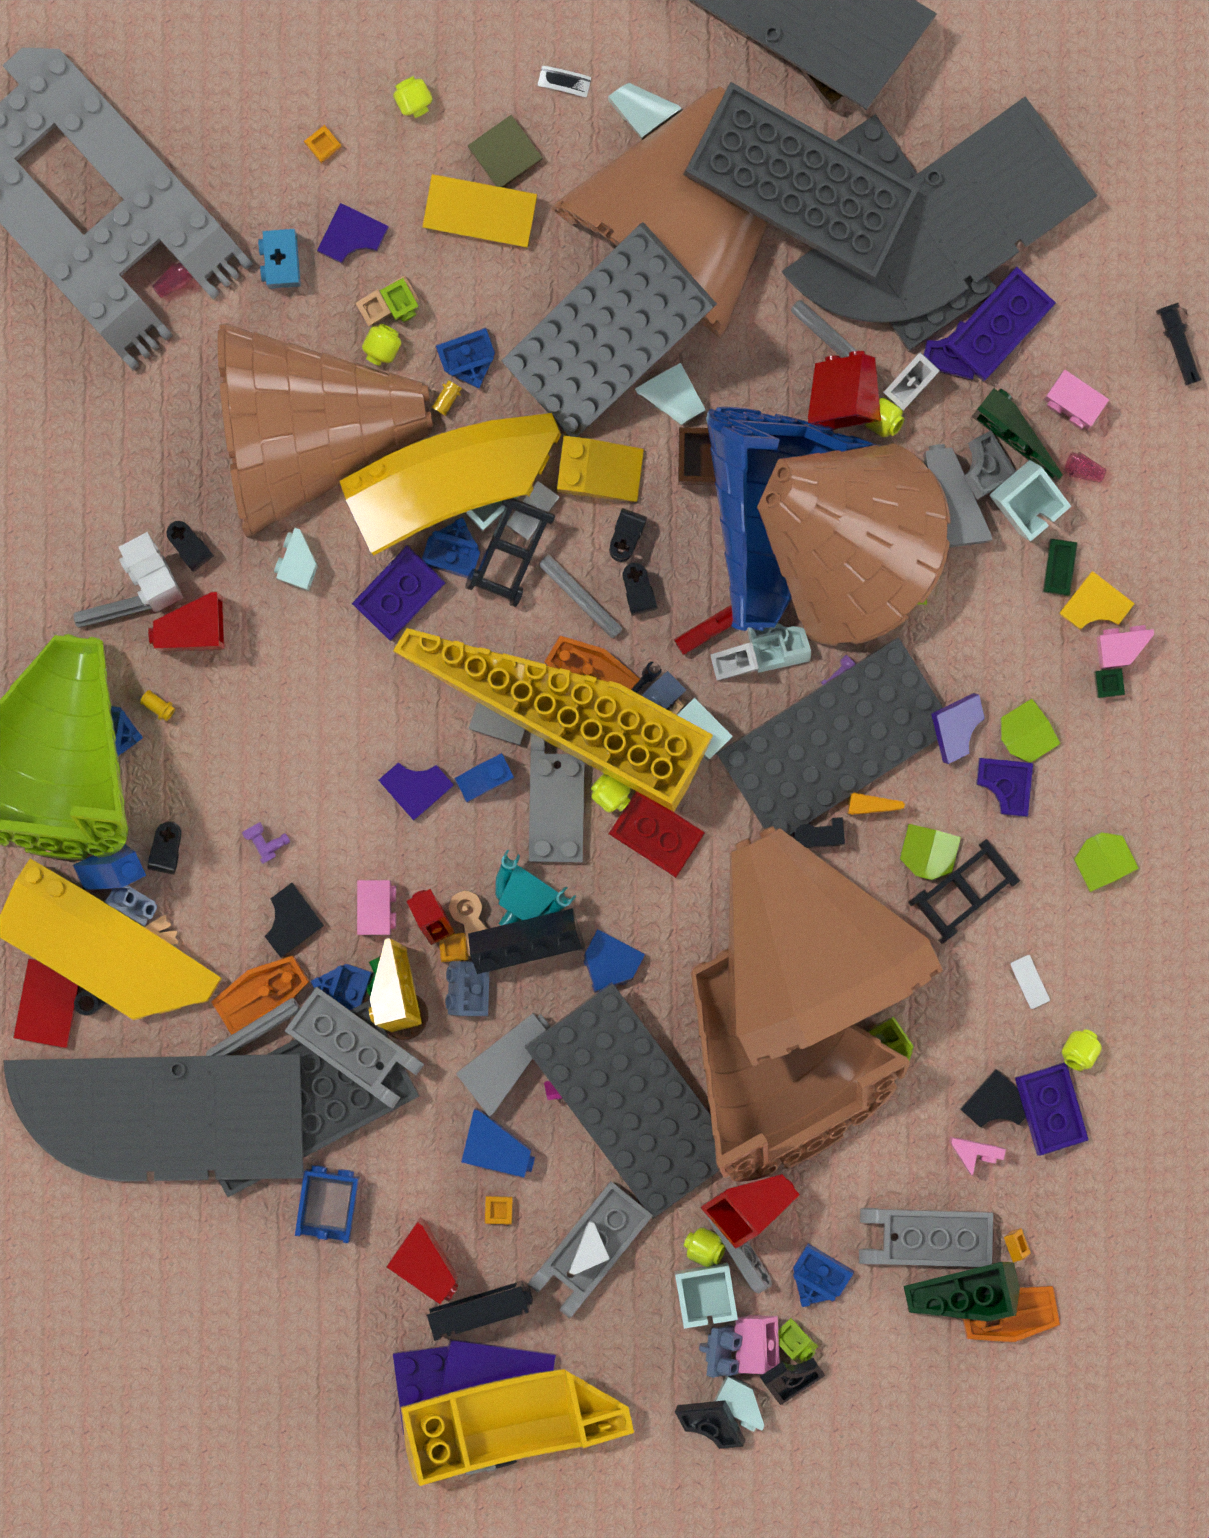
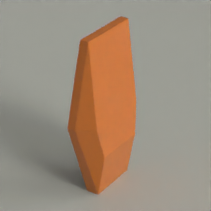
[544,636,640,690]
[211,955,310,1035]
[963,1286,1060,1342]

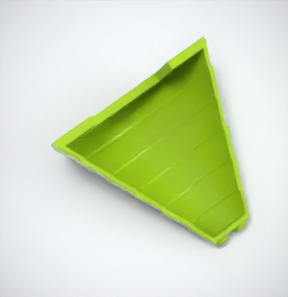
[0,634,128,860]

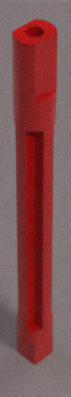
[674,605,733,655]

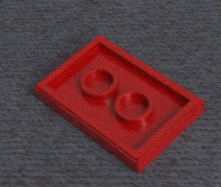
[608,791,705,878]
[13,958,79,1048]

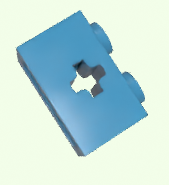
[258,229,301,289]

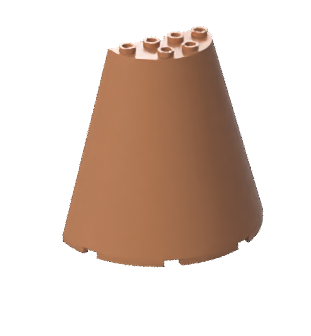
[551,86,768,339]

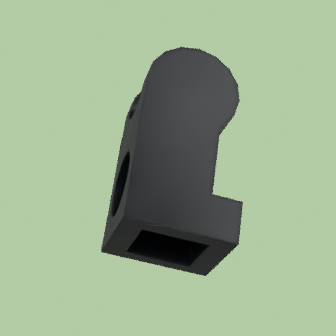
[794,817,845,848]

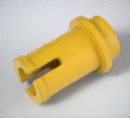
[431,380,462,416]
[139,689,175,721]

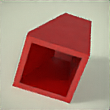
[808,351,881,430]
[148,592,225,652]
[700,1174,800,1249]
[387,1217,459,1304]

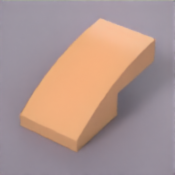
[356,276,419,326]

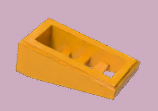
[847,793,905,815]

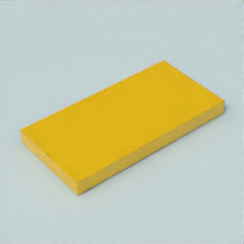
[422,174,538,248]

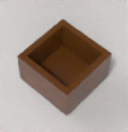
[678,427,716,485]

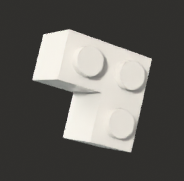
[119,532,184,613]

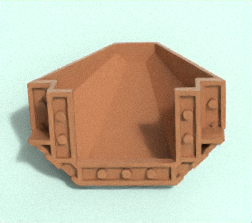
[728,826,943,1066]

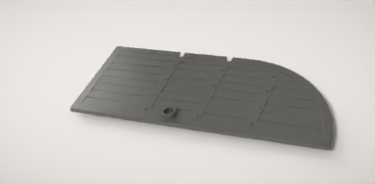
[691,0,937,110]
[782,96,1097,323]
[3,1054,304,1182]

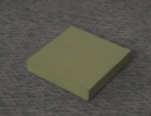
[468,115,542,187]

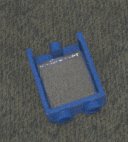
[295,1165,360,1243]

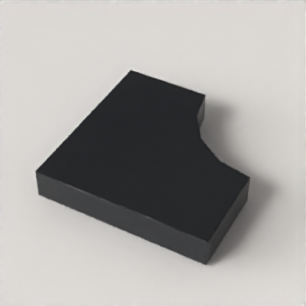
[265,882,325,958]
[960,1069,1026,1127]
[760,1358,825,1405]
[675,1400,745,1449]

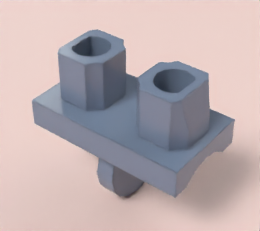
[104,885,157,926]
[699,1325,742,1378]

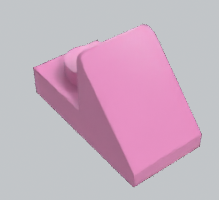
[949,1136,1006,1175]

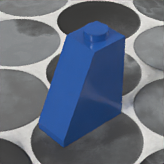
[73,844,146,890]
[461,1108,535,1178]

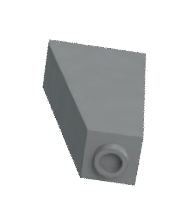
[923,444,992,548]
[456,1013,551,1116]

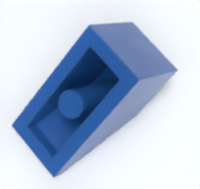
[455,753,514,802]

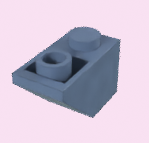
[642,671,686,709]

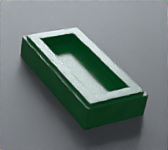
[1042,539,1077,596]

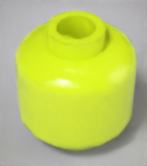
[393,76,433,118]
[362,324,401,366]
[865,397,904,438]
[590,773,631,813]
[1061,1029,1102,1071]
[684,1227,726,1267]

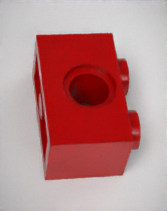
[406,888,455,945]

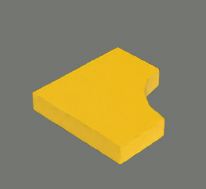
[1059,571,1135,630]

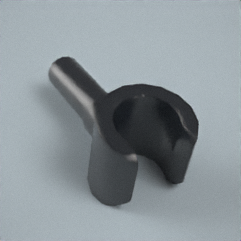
[631,661,662,693]

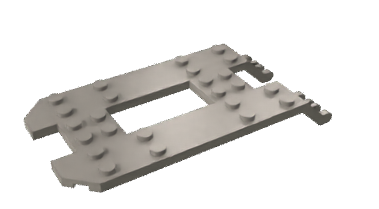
[0,48,253,371]

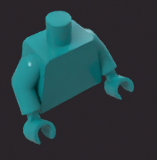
[495,850,576,925]

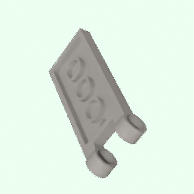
[529,733,585,862]
[285,987,425,1109]
[528,1181,653,1319]
[859,1208,993,1267]

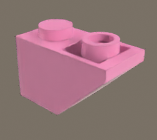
[1096,625,1154,669]

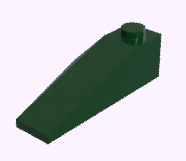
[972,388,1063,482]
[904,1262,1020,1322]

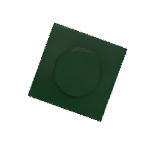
[1094,668,1125,698]

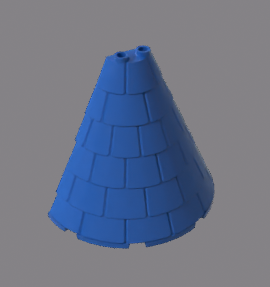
[706,407,879,631]

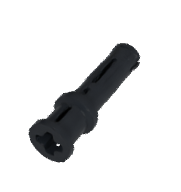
[1156,303,1202,386]

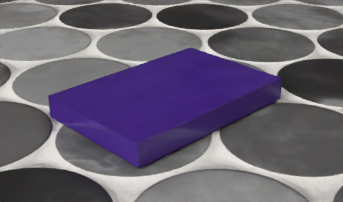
[352,545,446,641]
[1015,1062,1089,1156]

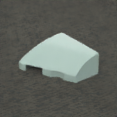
[608,83,682,139]
[635,363,706,425]
[747,623,811,673]

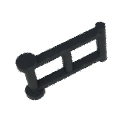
[465,498,555,607]
[908,838,1020,944]

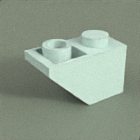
[274,528,318,591]
[714,1376,764,1431]

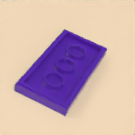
[944,267,1056,382]
[440,1339,556,1395]

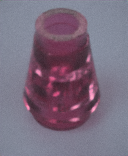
[152,261,193,298]
[1064,452,1106,483]

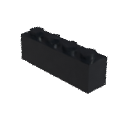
[468,908,586,974]

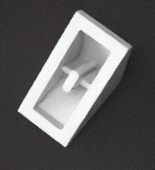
[883,352,940,410]
[710,642,759,681]
[569,1220,610,1275]

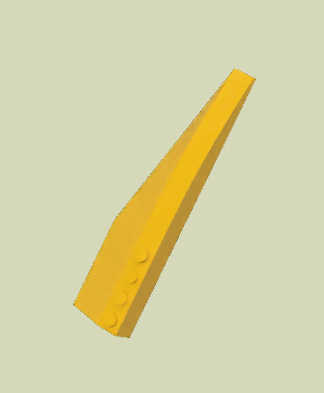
[393,628,713,812]

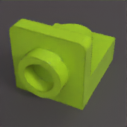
[379,278,419,322]
[778,1318,818,1364]

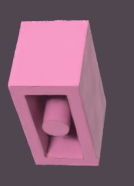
[1044,370,1109,430]
[357,880,396,935]
[735,1315,780,1374]

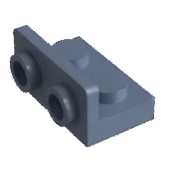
[445,961,490,1016]

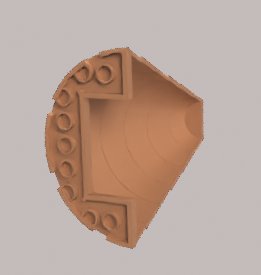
[218,323,433,537]
[757,443,951,645]
[691,949,909,1182]

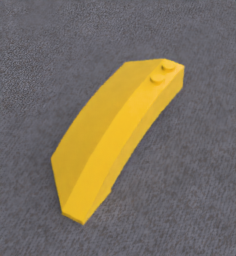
[339,413,561,556]
[0,858,222,1021]
[401,1369,634,1486]

